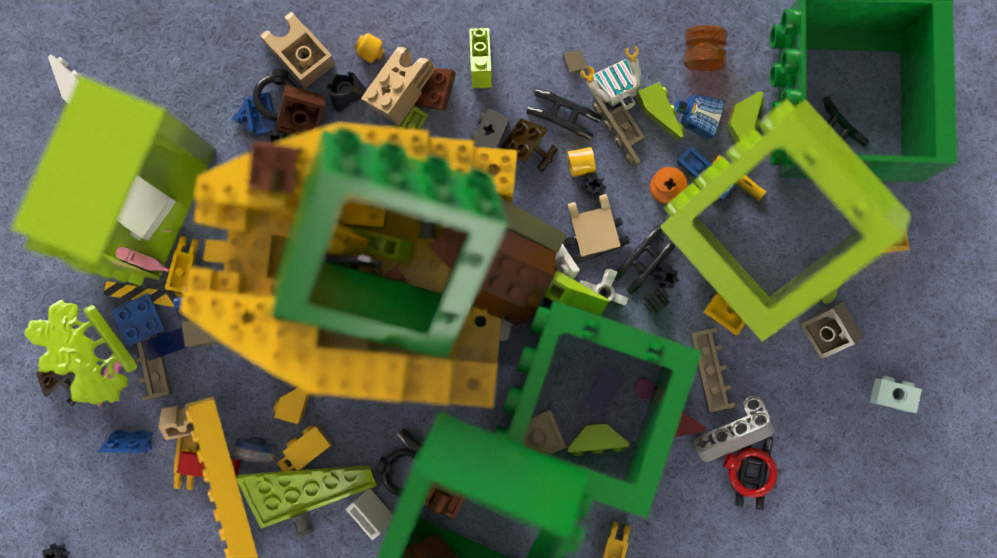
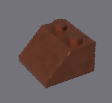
[275,85,325,136]

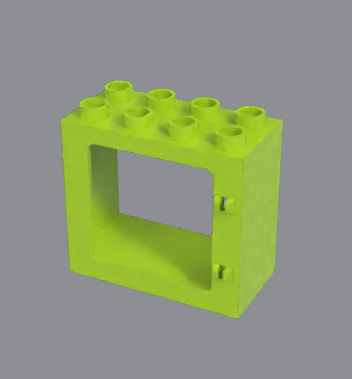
[11,75,216,286]
[660,99,911,342]

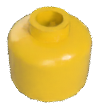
[354,33,385,63]

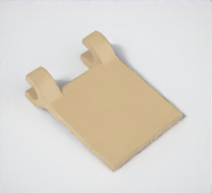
[568,194,621,257]

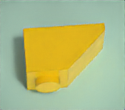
[273,387,310,424]

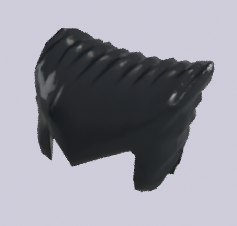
[326,71,367,112]

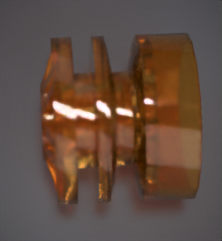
[684,25,728,71]

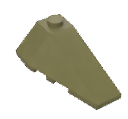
[499,198,567,253]

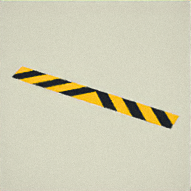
[103,281,183,307]

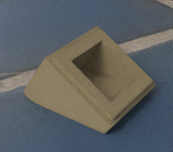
[562,50,587,75]

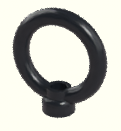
[253,69,298,121]
[376,448,419,497]

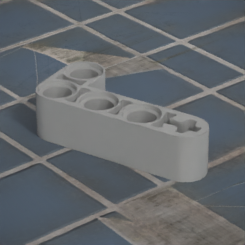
[693,396,774,462]

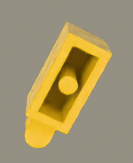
[276,425,333,472]

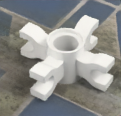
[580,269,628,316]

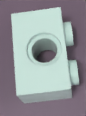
[870,376,922,413]

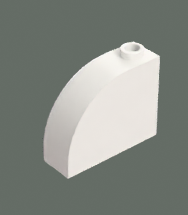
[119,176,176,241]

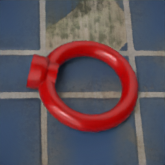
[723,448,778,498]

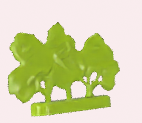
[24,300,137,405]

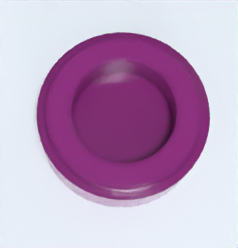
[633,379,654,399]

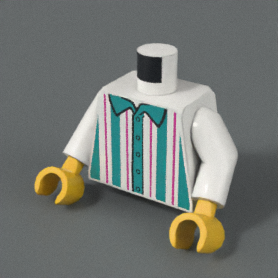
[580,46,641,110]

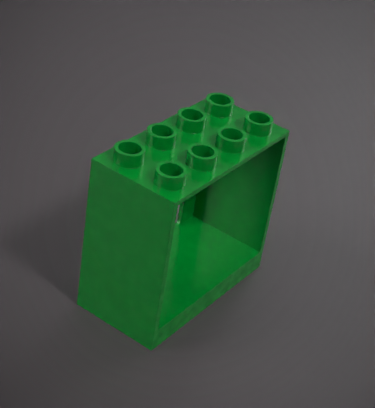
[769,0,957,183]
[271,127,507,359]
[494,301,702,518]
[377,411,592,558]

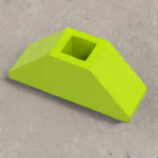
[727,91,765,143]
[567,423,630,456]

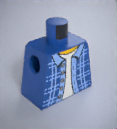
[674,95,725,139]

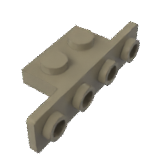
[592,95,645,167]

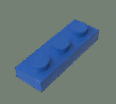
[676,146,735,201]

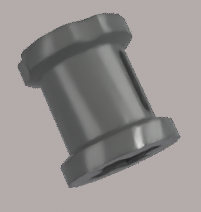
[418,217,437,239]
[290,512,314,538]

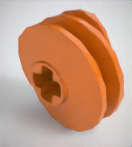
[649,167,687,204]

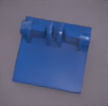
[111,293,165,347]
[98,430,153,453]

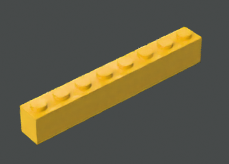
[185,397,258,558]

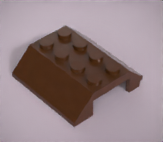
[471,229,556,325]

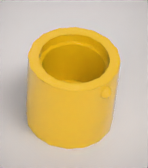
[567,147,596,177]

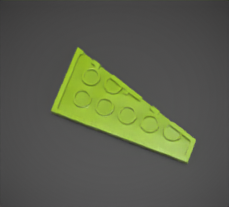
[236,465,377,529]

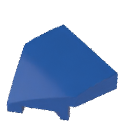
[232,92,276,135]

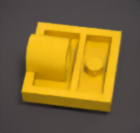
[324,221,369,266]

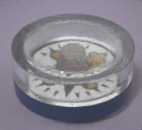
[233,437,278,463]

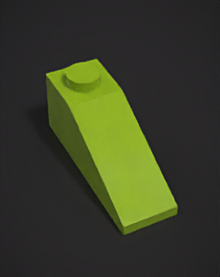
[350,226,415,263]

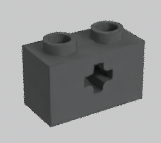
[470,108,510,149]

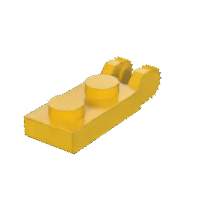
[165,236,199,294]
[173,435,199,490]
[602,521,631,558]

